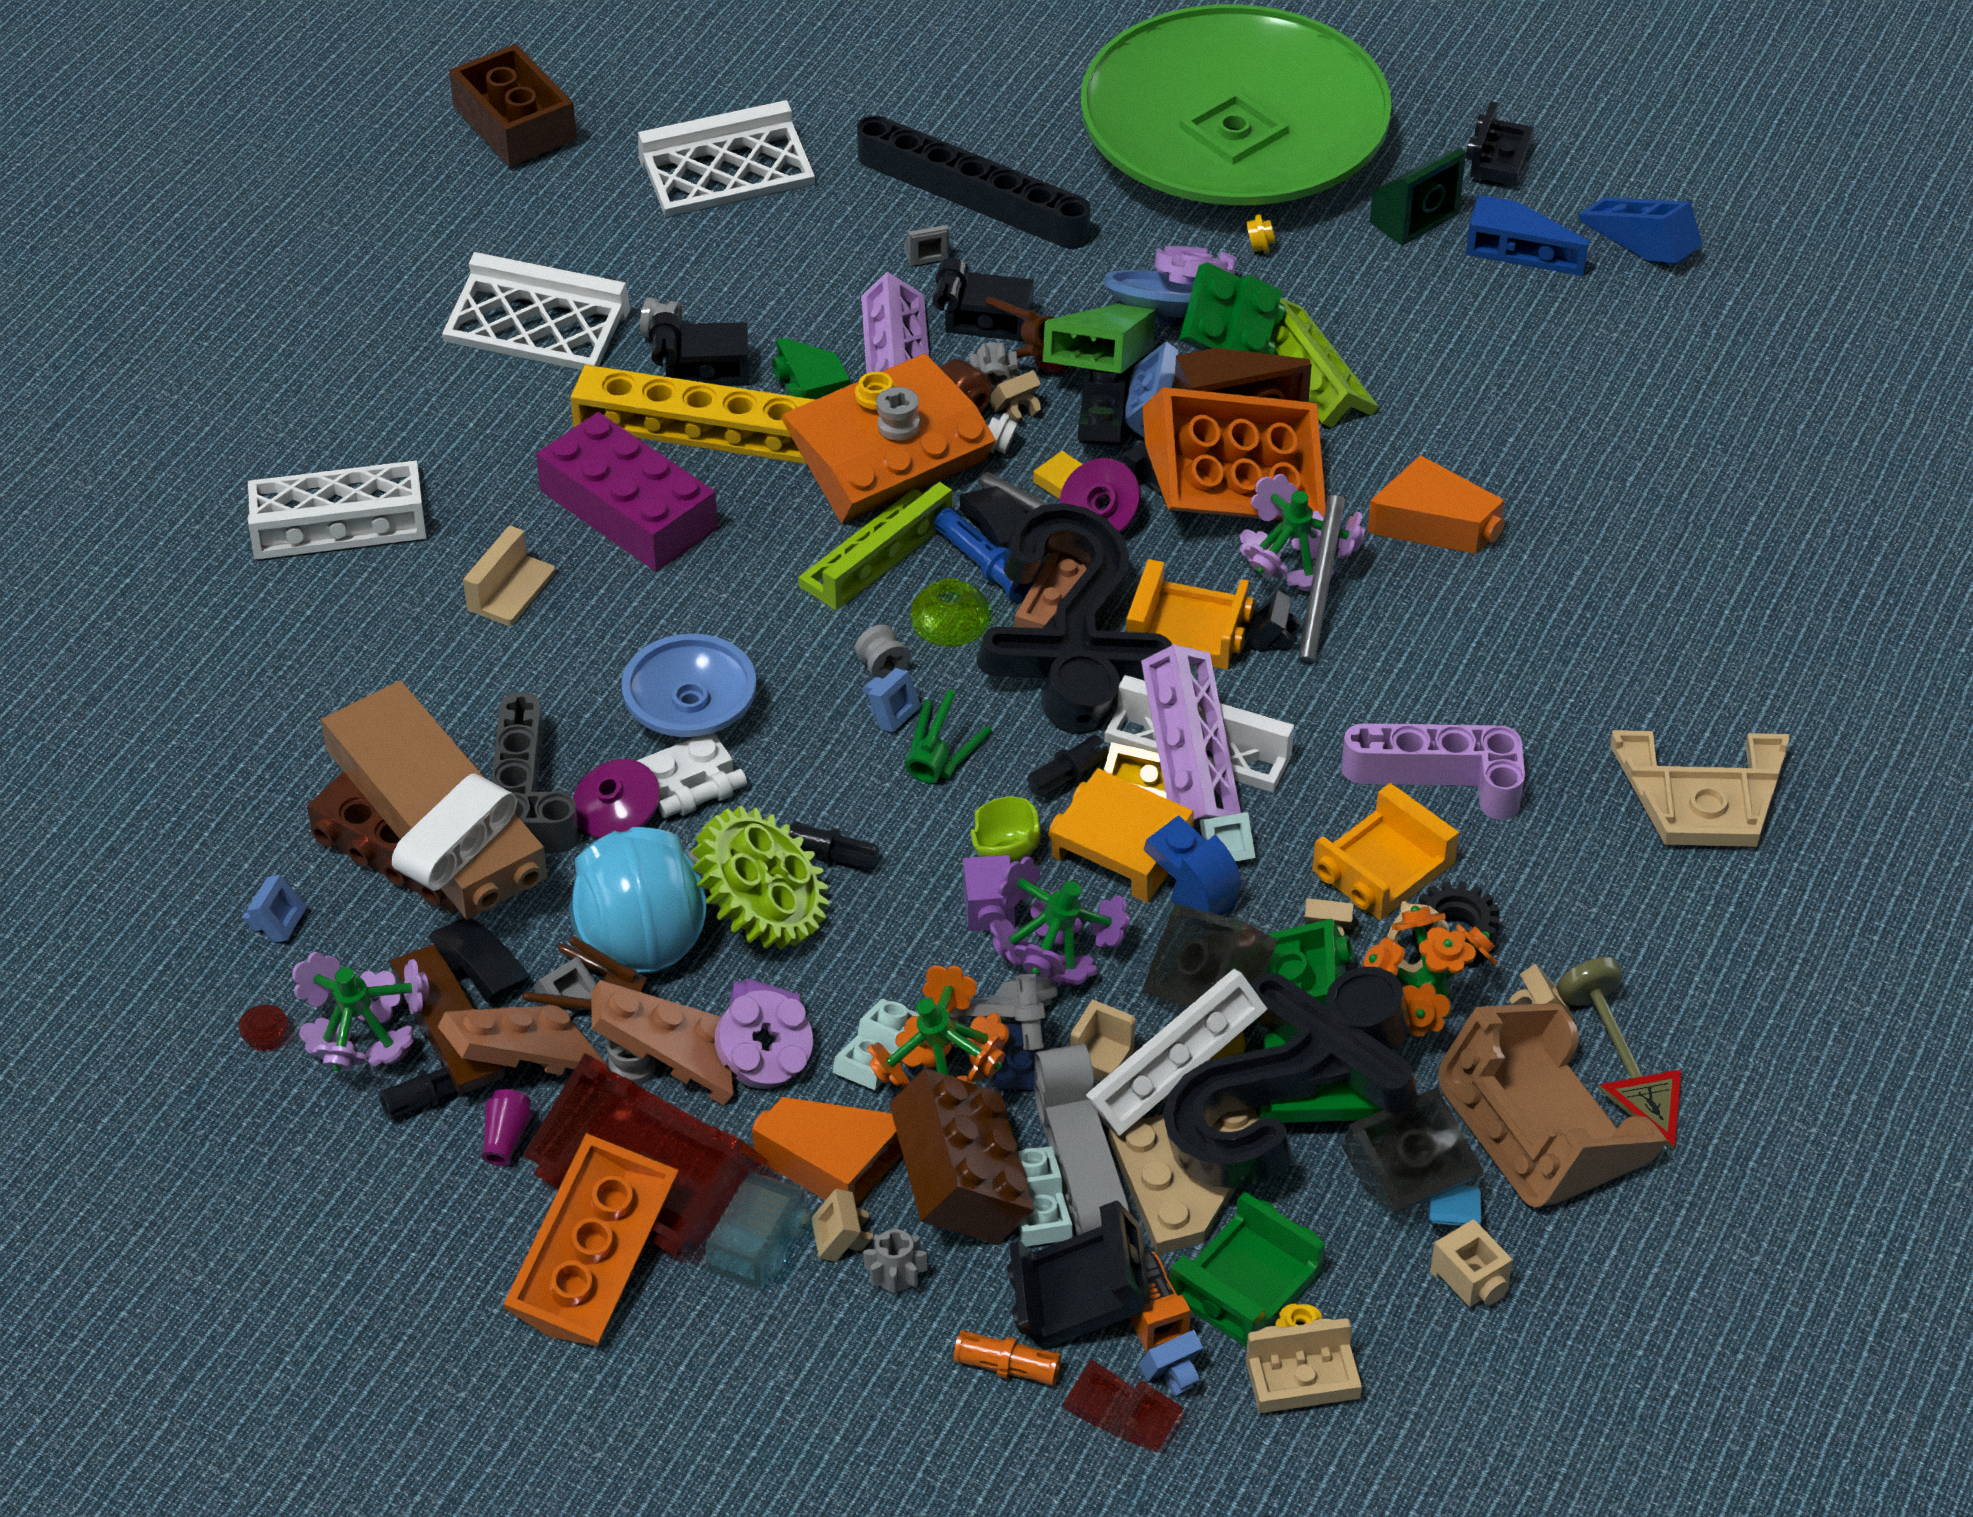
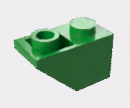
[772,338,850,400]

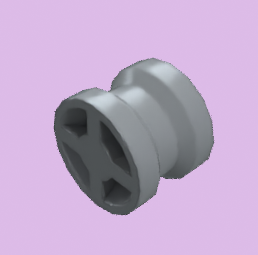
[640,297,683,338]
[876,387,920,441]
[855,624,910,679]
[606,1038,657,1086]

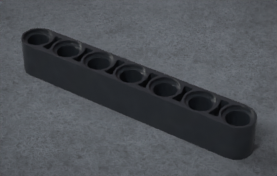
[857,116,1090,249]

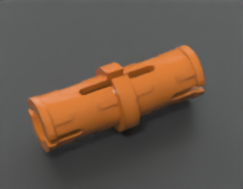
[953,1329,1062,1386]

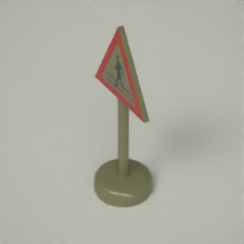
[1556,957,1681,1150]

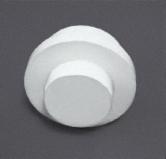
[988,413,1018,454]

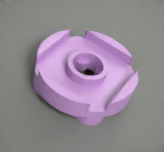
[1155,246,1236,284]
[714,990,813,1089]

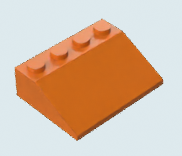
[780,353,996,524]
[1142,387,1326,521]

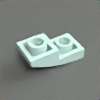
[832,999,919,1090]
[1018,1146,1073,1247]

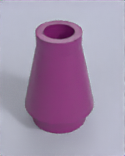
[482,1089,533,1166]

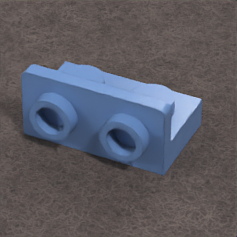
[1123,341,1179,438]

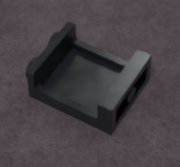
[1007,1200,1152,1350]

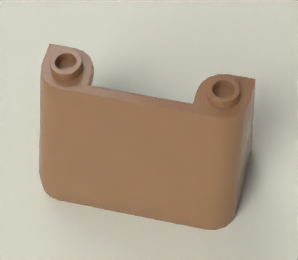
[1438,1003,1667,1207]

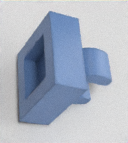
[862,668,921,732]
[242,875,307,943]
[1138,1330,1203,1397]

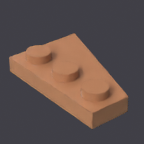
[591,980,733,1106]
[438,1005,608,1082]

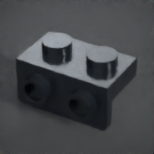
[1466,101,1534,186]

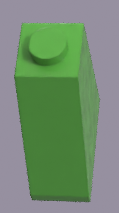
[1043,304,1156,374]

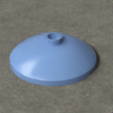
[1104,270,1195,325]
[621,634,757,737]

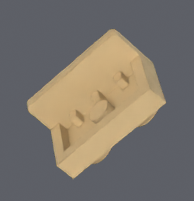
[1246,1318,1362,1413]

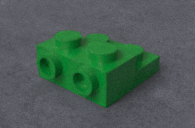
[1179,262,1285,355]
[1243,918,1354,1024]

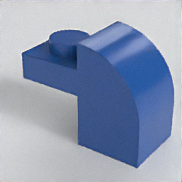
[1143,815,1241,931]

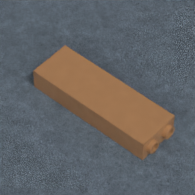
[321,680,548,920]

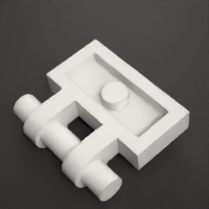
[637,733,747,818]

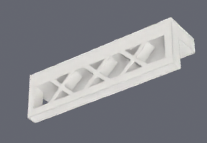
[1104,675,1294,793]
[1086,969,1267,1136]

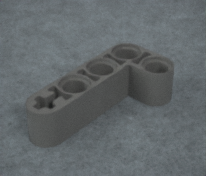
[491,692,580,853]

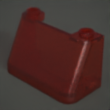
[523,1053,769,1257]

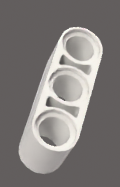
[392,773,517,891]

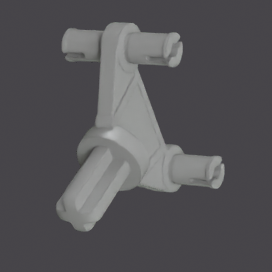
[948,974,1058,1050]

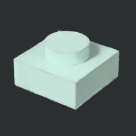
[1200,812,1256,861]

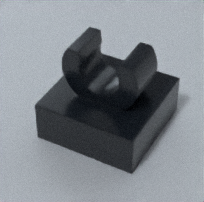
[1246,590,1301,652]

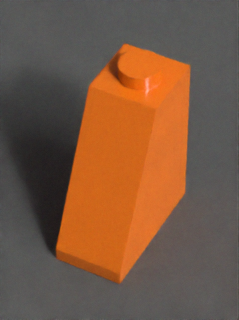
[1367,455,1505,554]
[752,1097,903,1207]

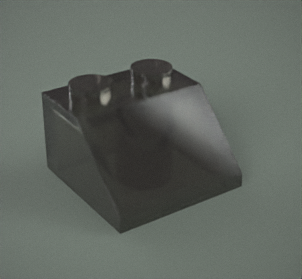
[1141,903,1278,1007]
[1342,1087,1484,1214]

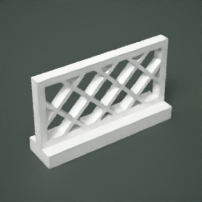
[638,100,815,217]
[442,252,631,370]
[248,460,426,560]

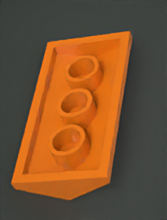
[503,1133,678,1346]

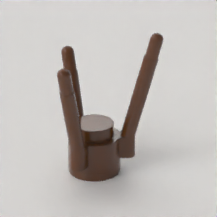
[985,297,1055,359]
[522,936,647,1010]

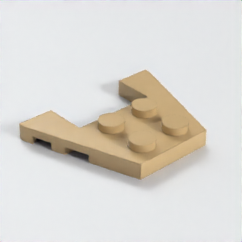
[1610,730,1789,847]

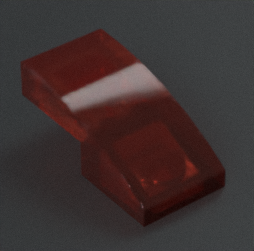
[1061,1359,1184,1451]

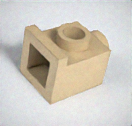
[1430,1219,1513,1307]

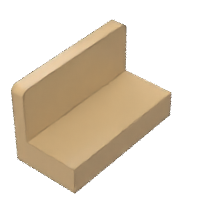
[463,525,556,626]

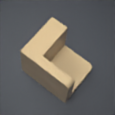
[1070,999,1136,1082]

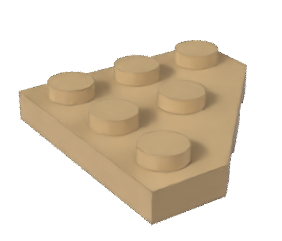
[1109,1108,1259,1255]

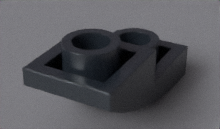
[959,486,1026,548]
[428,917,530,1003]

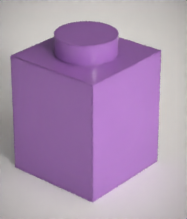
[963,855,1015,931]

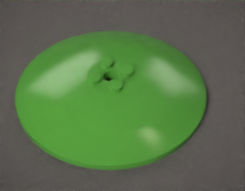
[1081,4,1392,205]

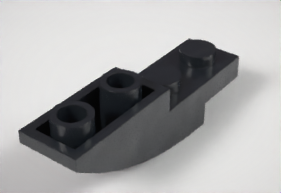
[1078,368,1127,445]

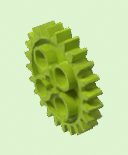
[692,806,829,950]

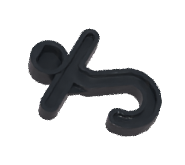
[976,503,1172,733]
[1163,966,1418,1189]

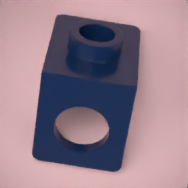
[995,1022,1045,1090]

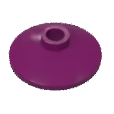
[1059,458,1141,533]
[573,759,660,839]

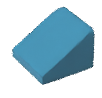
[1428,1183,1481,1226]

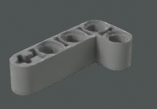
[1034,1043,1129,1235]

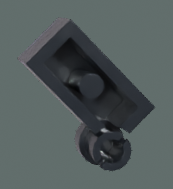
[932,258,1034,342]
[649,312,749,386]

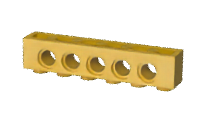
[570,365,815,464]

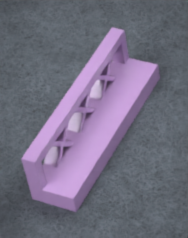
[861,272,929,374]
[1141,644,1241,827]

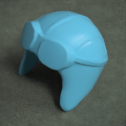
[569,827,706,974]

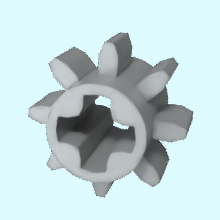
[969,342,1018,393]
[863,1229,927,1293]

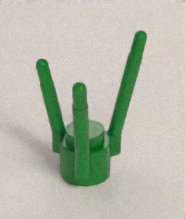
[904,689,992,783]

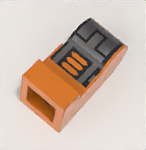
[1129,1252,1191,1353]

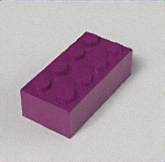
[536,412,718,572]

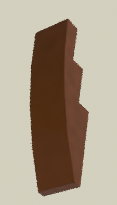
[389,944,505,1095]

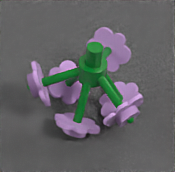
[1240,474,1365,591]
[292,952,430,1071]

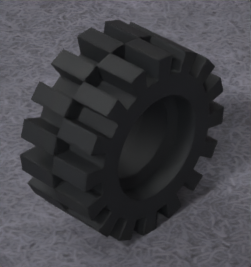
[1412,881,1500,969]

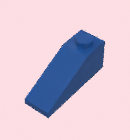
[1466,195,1589,276]
[1578,197,1702,265]

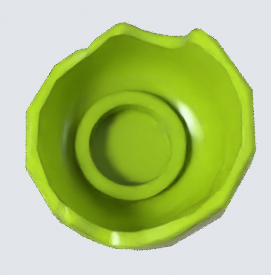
[970,796,1041,863]

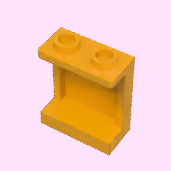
[1126,559,1255,670]
[1048,768,1194,903]
[1312,782,1459,921]

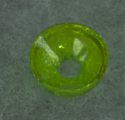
[910,578,990,647]

